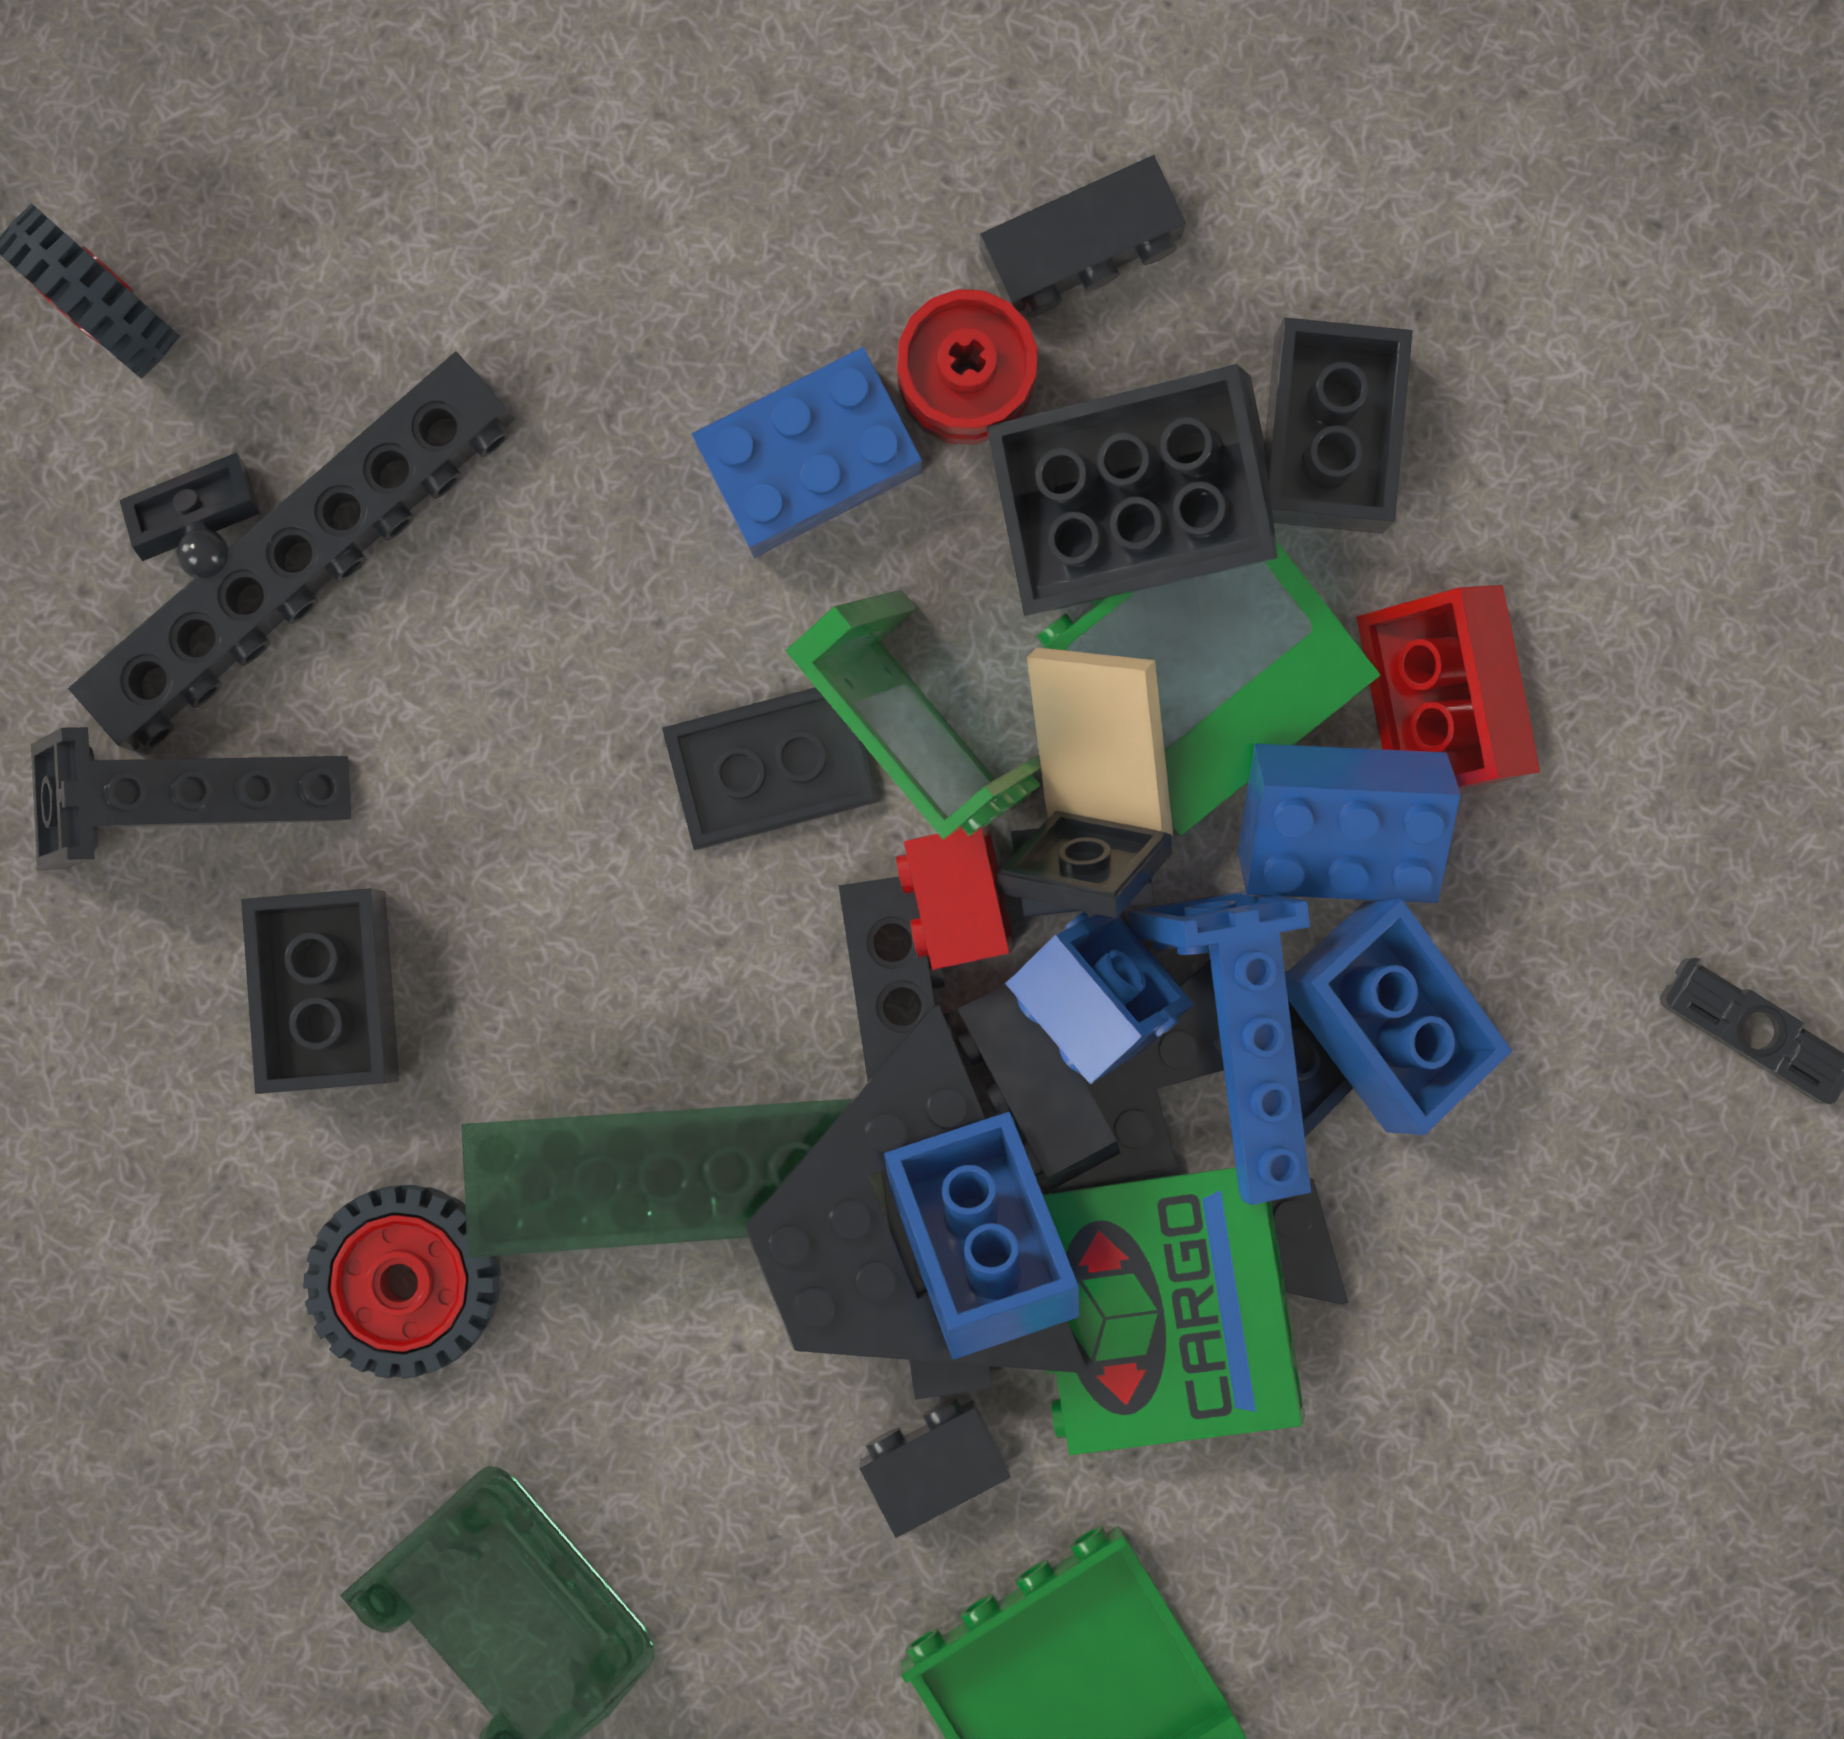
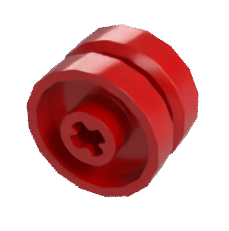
[897,289,1038,445]

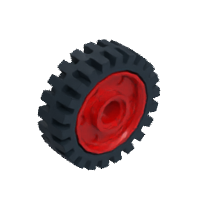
[0,203,181,379]
[303,1185,501,1379]

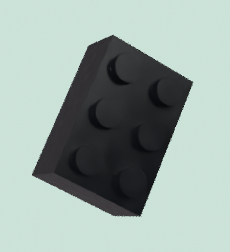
[1264,317,1413,534]
[241,888,399,1094]

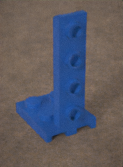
[1127,891,1311,1205]

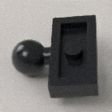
[119,452,260,579]

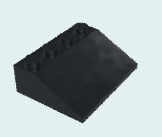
[987,364,1278,616]

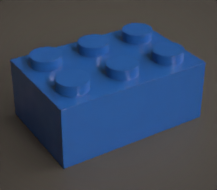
[691,347,922,558]
[1237,744,1461,903]
[1285,899,1512,1135]
[884,1112,1079,1360]

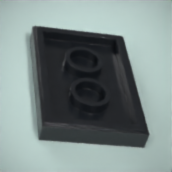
[662,687,878,851]

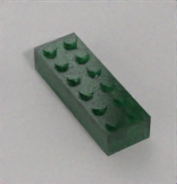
[461,1099,852,1258]

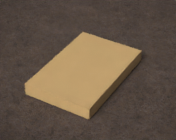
[1027,647,1173,837]

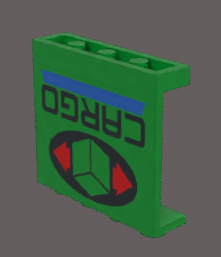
[1041,1166,1305,1456]

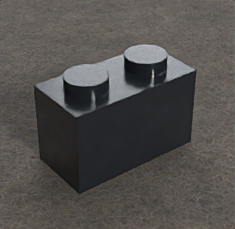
[859,1398,1011,1538]

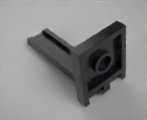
[31,727,351,871]

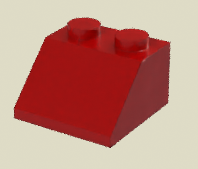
[896,824,1015,970]

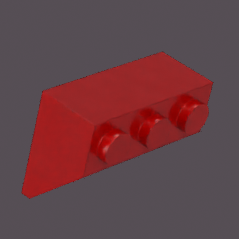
[1356,585,1541,789]

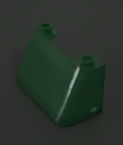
[340,1466,654,1739]

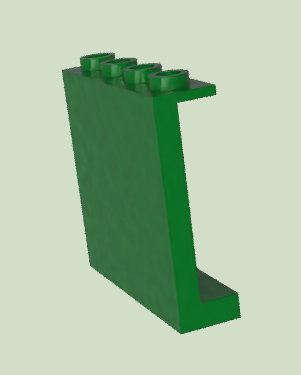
[901,1526,1247,1739]

